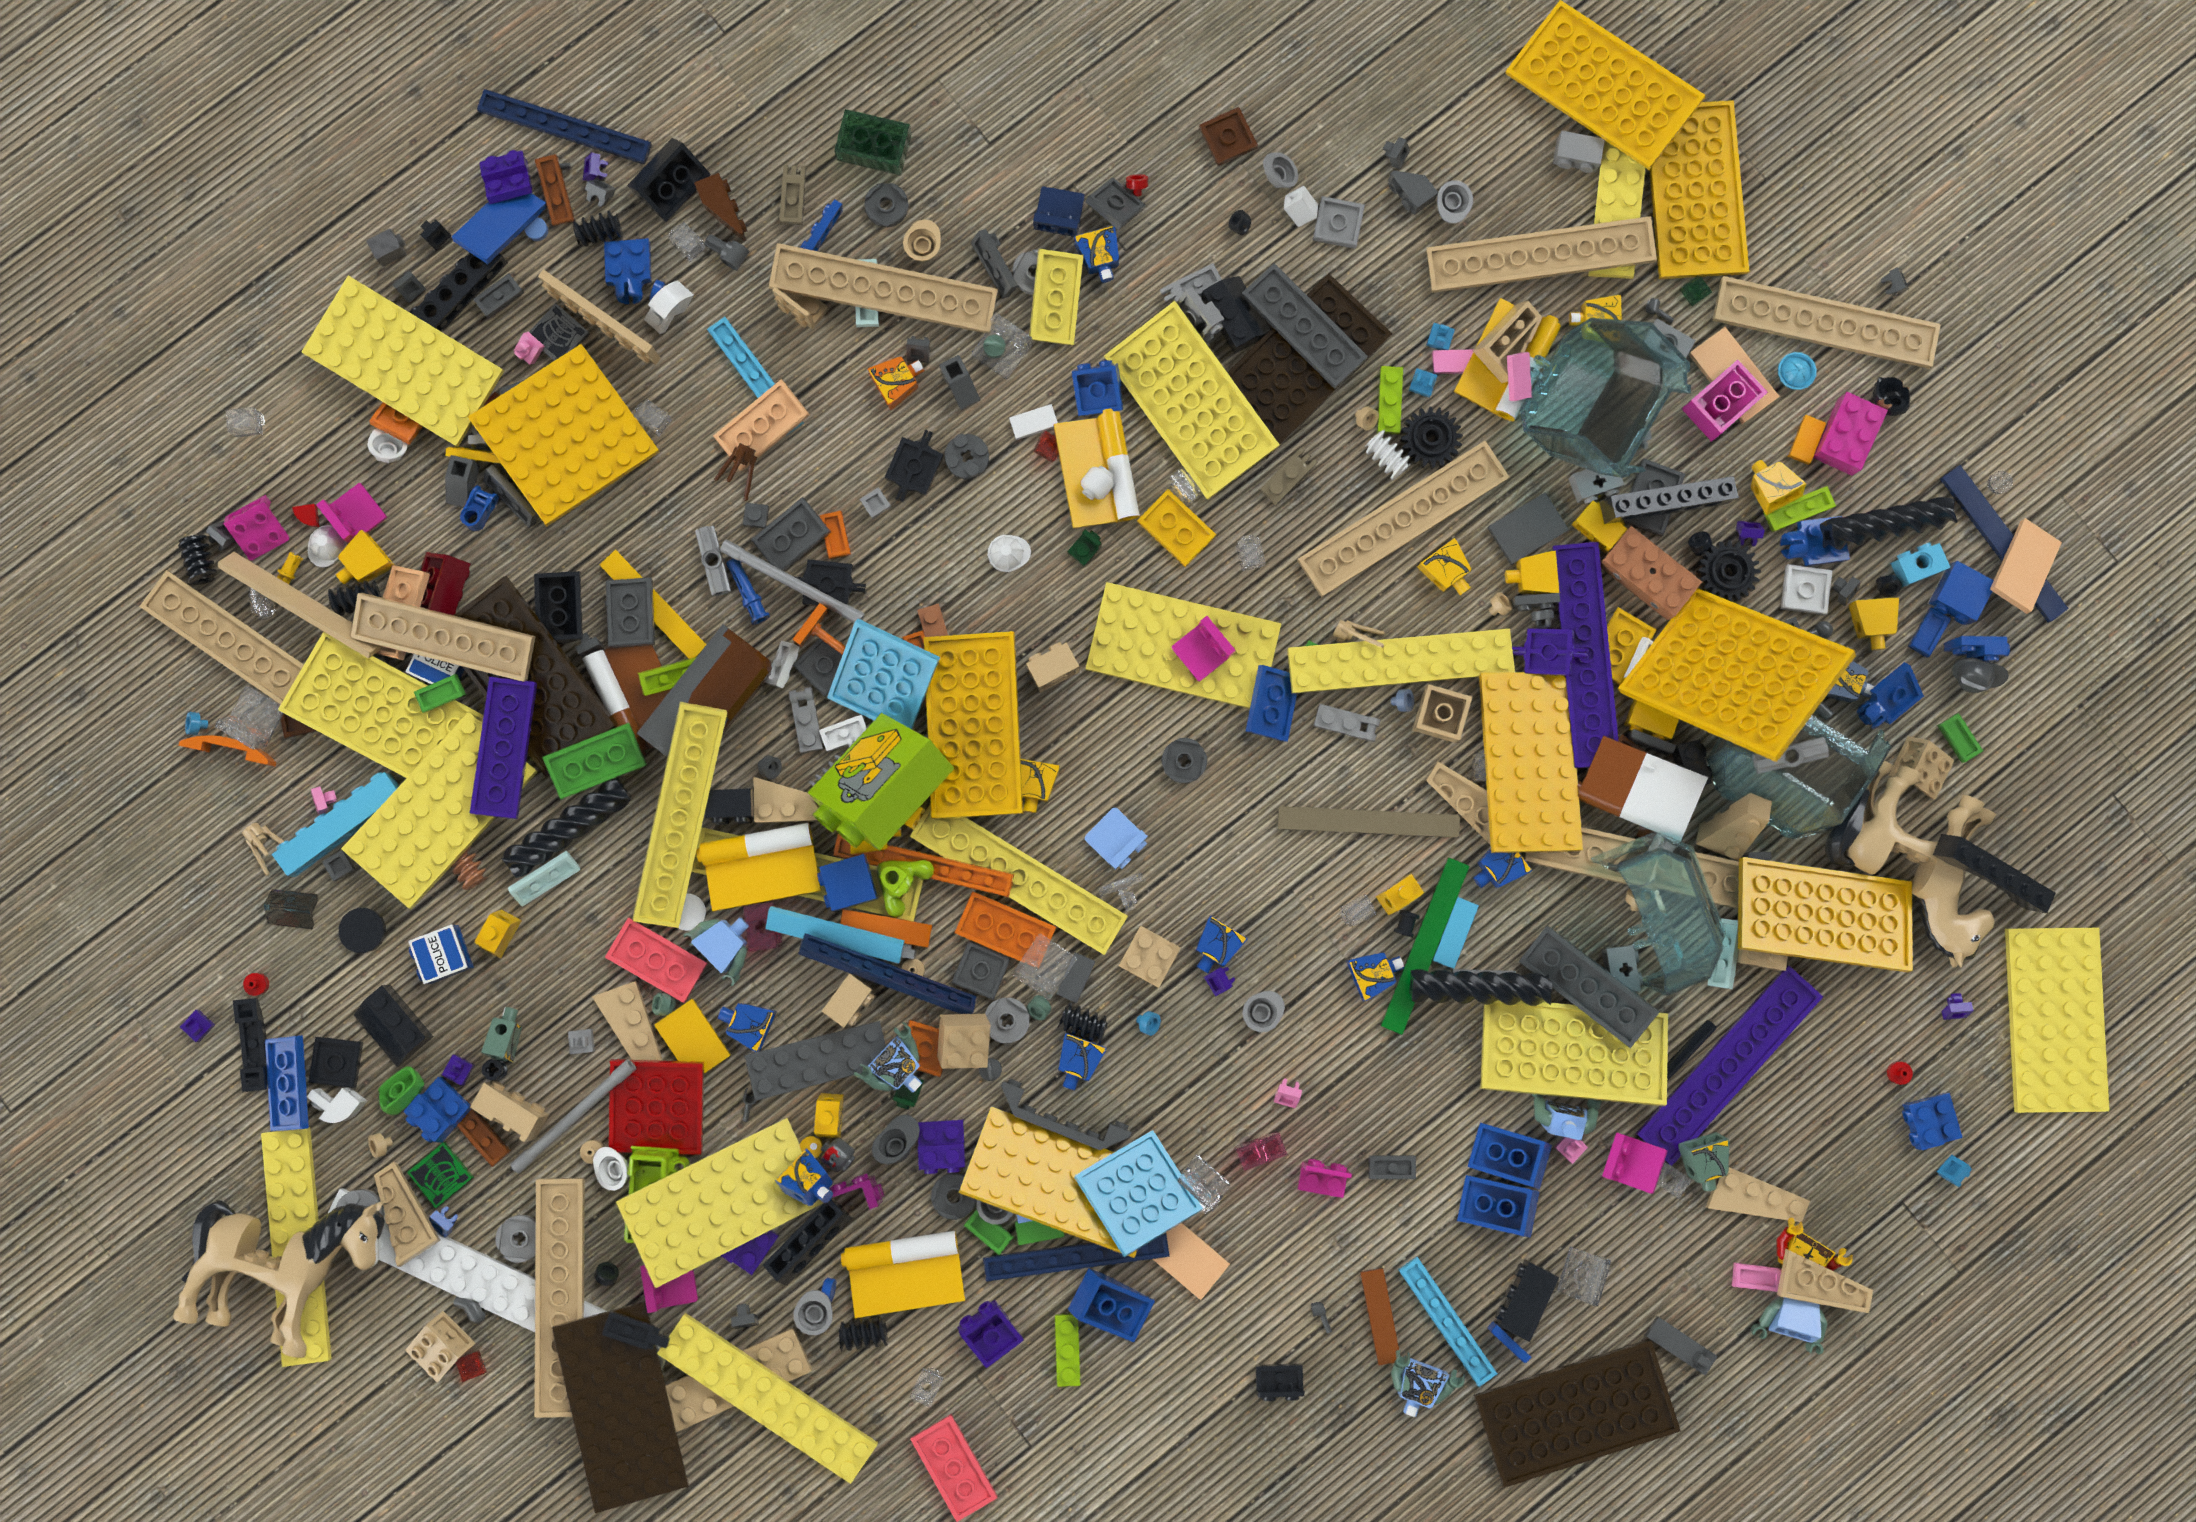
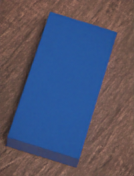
[1907,607,1951,658]
[1488,1321,1531,1363]

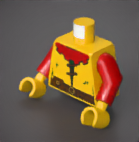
[1776,1218,1853,1271]

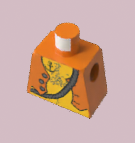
[868,357,925,410]

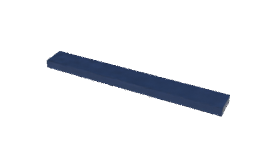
[477,89,652,165]
[1940,465,2069,623]
[798,933,977,1014]
[983,1233,1170,1282]

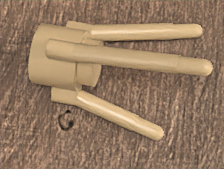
[1333,620,1385,648]
[242,823,284,876]

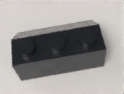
[627,138,711,222]
[1201,276,1271,355]
[534,571,583,644]
[354,985,434,1067]
[1495,1259,1559,1342]

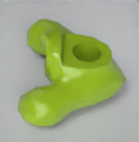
[877,860,934,918]

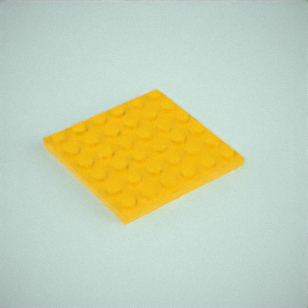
[468,344,660,527]

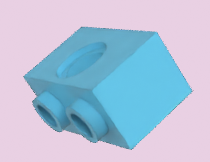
[1890,542,1951,587]

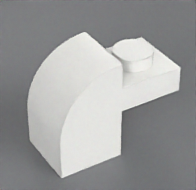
[644,281,694,334]
[307,1087,367,1123]

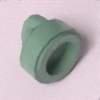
[983,335,1006,359]
[652,992,676,1016]
[1027,995,1051,1020]

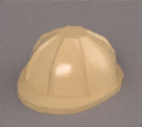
[903,219,941,262]

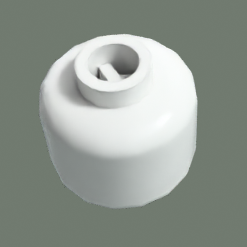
[1081,466,1114,500]

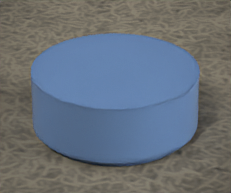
[524,217,548,241]

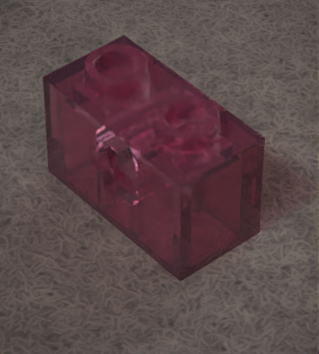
[743,902,782,952]
[1234,1131,1288,1171]

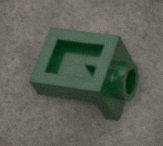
[1067,529,1102,567]
[892,1078,924,1110]

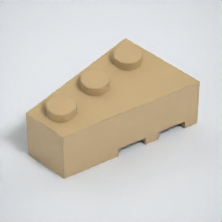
[1473,301,1542,383]
[753,777,820,824]
[1696,793,1772,861]
[470,1080,549,1143]

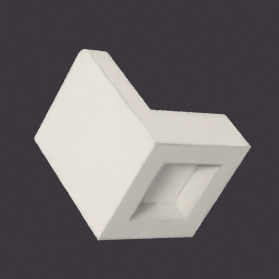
[1284,186,1318,227]

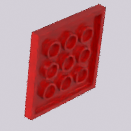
[609,1059,704,1155]

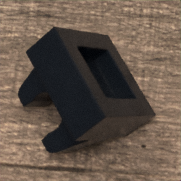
[420,219,452,251]

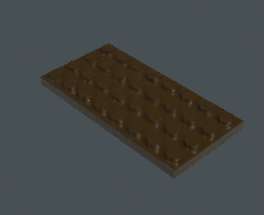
[1227,273,1393,459]
[453,576,617,777]
[552,1301,689,1513]
[1474,1339,1681,1488]

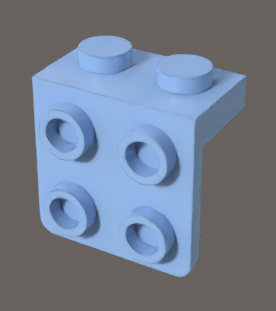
[1085,808,1148,870]

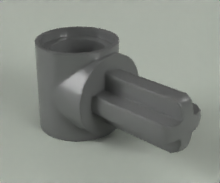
[705,234,749,271]

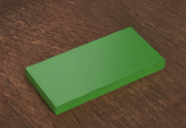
[542,722,647,800]

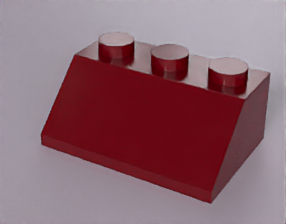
[420,552,471,615]

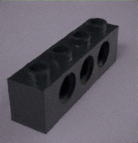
[763,1199,853,1286]

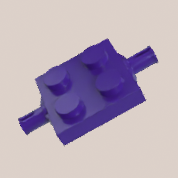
[1512,628,1589,676]

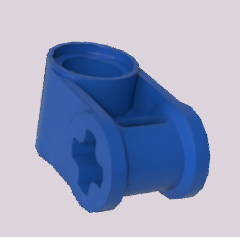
[460,485,499,531]

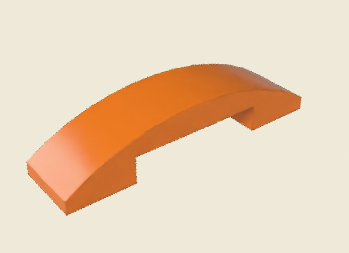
[178,735,276,767]
[840,909,932,947]

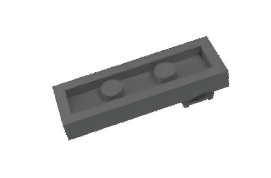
[970,229,1018,299]
[483,465,538,528]
[1645,1316,1718,1376]

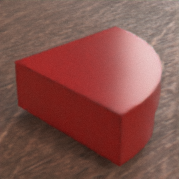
[292,504,320,527]

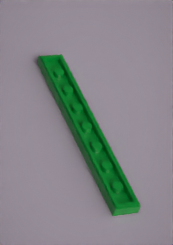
[1380,857,1470,1035]

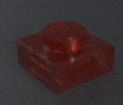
[1033,431,1059,463]
[456,1350,487,1382]

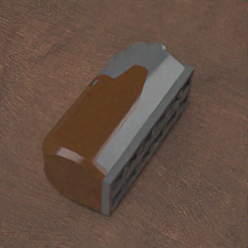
[637,624,772,757]

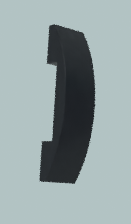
[233,998,268,1092]

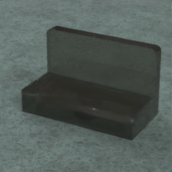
[264,889,318,929]

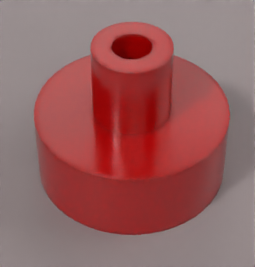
[1126,174,1148,196]
[243,973,269,996]
[1887,1061,1913,1085]

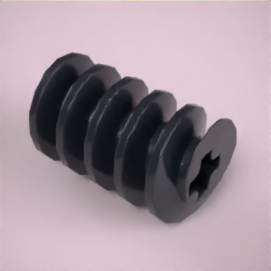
[573,210,623,247]
[178,535,217,585]
[328,580,381,616]
[1058,1002,1108,1044]
[839,1317,888,1352]

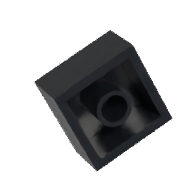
[705,788,754,825]

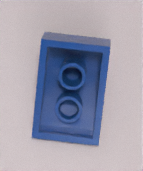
[1467,1123,1552,1190]
[1457,1175,1540,1238]
[1068,1268,1155,1342]

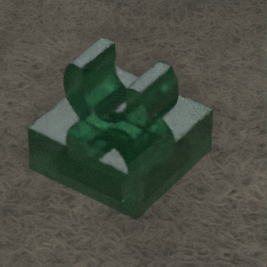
[1679,276,1712,307]

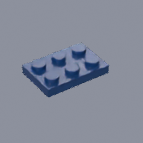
[1245,665,1297,742]

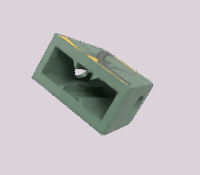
[481,1007,522,1063]
[1678,1132,1729,1191]

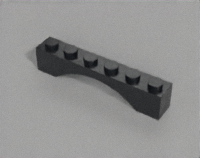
[1933,834,2056,913]

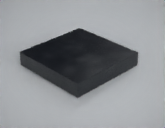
[308,1036,363,1088]

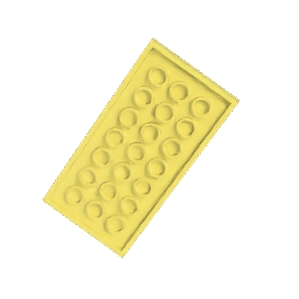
[302,276,504,447]
[1104,301,1280,500]
[1086,582,1281,709]
[278,632,484,778]
[341,712,538,910]
[2005,928,2109,1113]
[1480,1000,1668,1106]
[616,1118,823,1288]

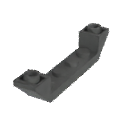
[1001,1078,1132,1150]

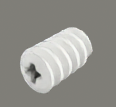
[1365,430,1412,480]

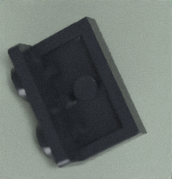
[1255,1364,1305,1401]

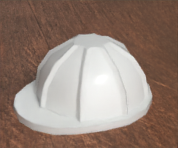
[367,428,407,464]
[308,525,347,568]
[988,535,1031,572]
[593,1147,629,1190]

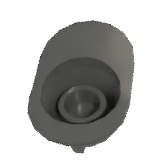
[1952,658,2009,693]
[872,1115,920,1165]

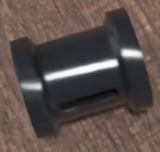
[1393,910,1420,938]
[481,1059,508,1080]

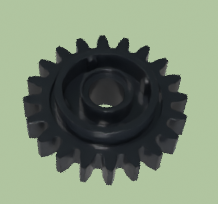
[1400,406,1463,469]
[1696,540,1761,602]

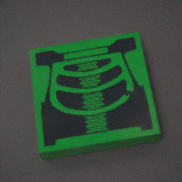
[407,1142,474,1208]

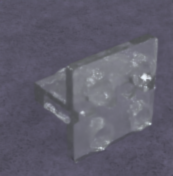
[1177,1154,1230,1214]

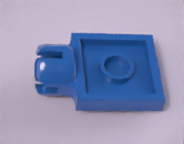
[604,238,652,305]
[1780,516,1850,566]
[1857,662,1924,729]

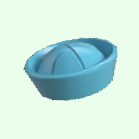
[1778,352,1817,390]

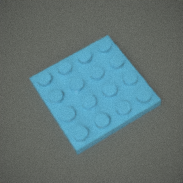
[827,619,940,729]
[1074,1130,1203,1257]

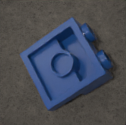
[1072,360,1123,416]
[1944,636,2010,663]
[403,1077,472,1143]
[1902,1093,1963,1150]

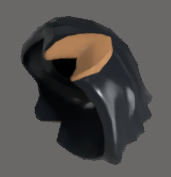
[1873,377,1910,416]

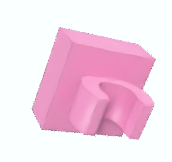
[514,332,545,365]
[311,787,337,815]
[1274,1079,1302,1108]
[1554,1137,1588,1164]

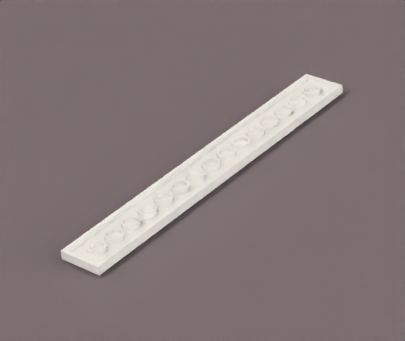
[328,1188,667,1371]

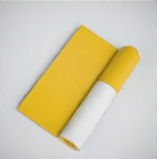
[1453,298,1561,421]
[1053,408,1140,529]
[696,823,821,912]
[841,1231,965,1318]

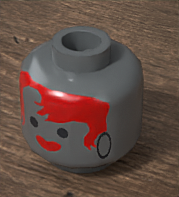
[820,1138,856,1172]

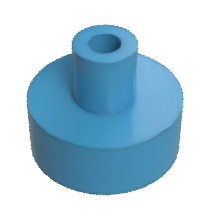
[185,712,208,735]
[1136,1011,1161,1036]

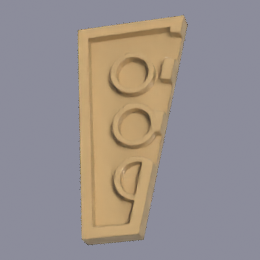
[1426,761,1491,845]
[592,981,663,1061]
[374,1162,440,1267]
[1706,1167,1810,1222]
[1777,1249,1873,1313]

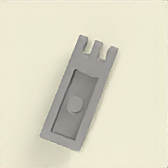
[1160,263,1222,305]

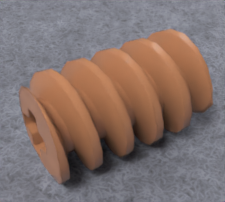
[451,846,488,890]

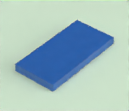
[452,193,547,264]
[265,1035,309,1131]

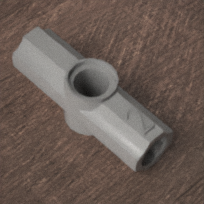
[695,526,732,596]
[1752,737,1829,774]

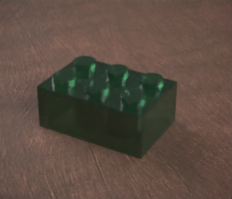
[834,109,912,176]

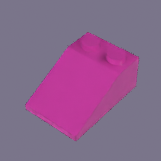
[1682,359,1768,442]

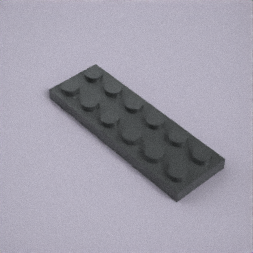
[1242,263,1368,389]
[1519,925,1660,1048]
[744,1021,886,1101]

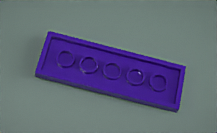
[470,677,537,819]

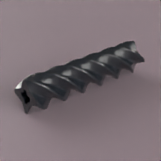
[1820,497,1958,550]
[501,777,632,878]
[1409,969,1553,1006]

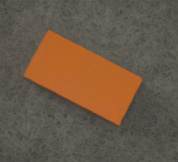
[819,511,851,560]

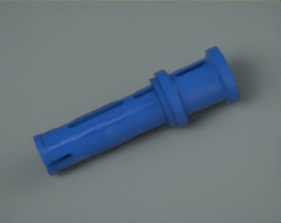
[726,558,770,625]

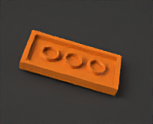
[955,891,1056,969]

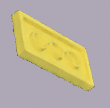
[1029,249,1083,346]

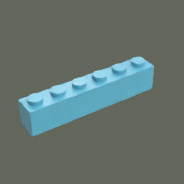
[272,772,400,877]

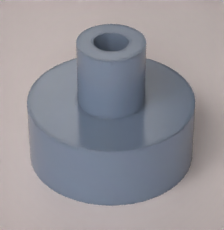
[1391,689,1414,712]

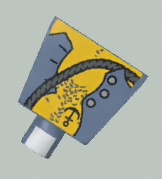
[1826,661,1875,702]

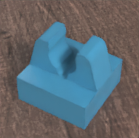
[1426,323,1455,350]
[1408,368,1438,398]
[1937,1154,1972,1187]

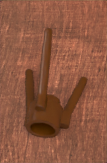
[714,443,758,501]

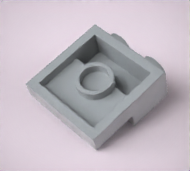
[1177,287,1224,345]

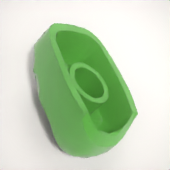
[378,1066,425,1115]

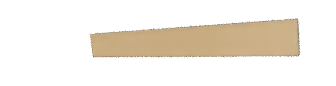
[218,552,383,658]

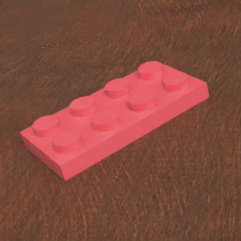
[605,918,708,1003]
[910,1414,998,1522]

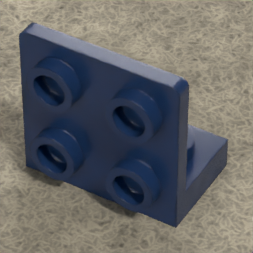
[1033,186,1085,237]

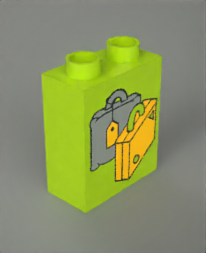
[807,713,955,851]

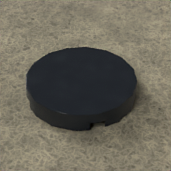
[338,908,386,953]

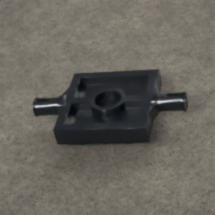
[885,430,944,503]
[794,559,866,606]

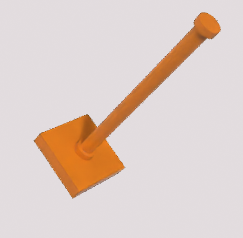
[792,603,924,705]

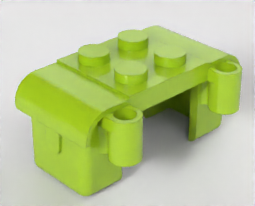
[624,1146,690,1243]

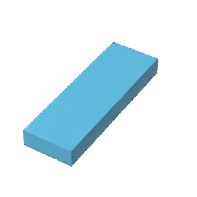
[1432,897,1479,969]

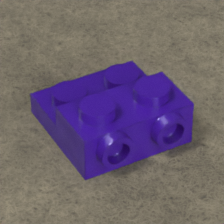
[479,150,533,204]
[918,1119,966,1174]
[720,1230,780,1275]
[957,1299,1024,1368]

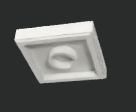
[1781,564,1832,616]

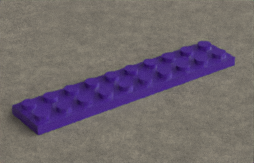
[1552,542,1619,768]
[1635,965,1823,1166]

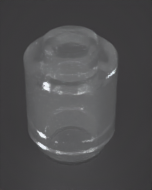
[1169,469,1201,503]
[248,587,276,620]

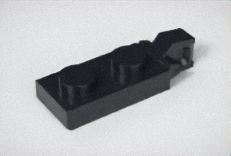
[602,1311,670,1350]

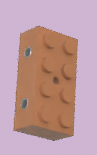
[1600,526,1702,621]

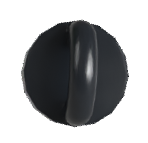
[1228,210,1251,235]
[1688,531,1712,556]
[1876,575,1902,597]
[594,1262,619,1286]

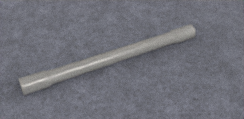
[720,539,865,623]
[510,1059,636,1173]

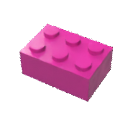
[1813,392,1888,476]

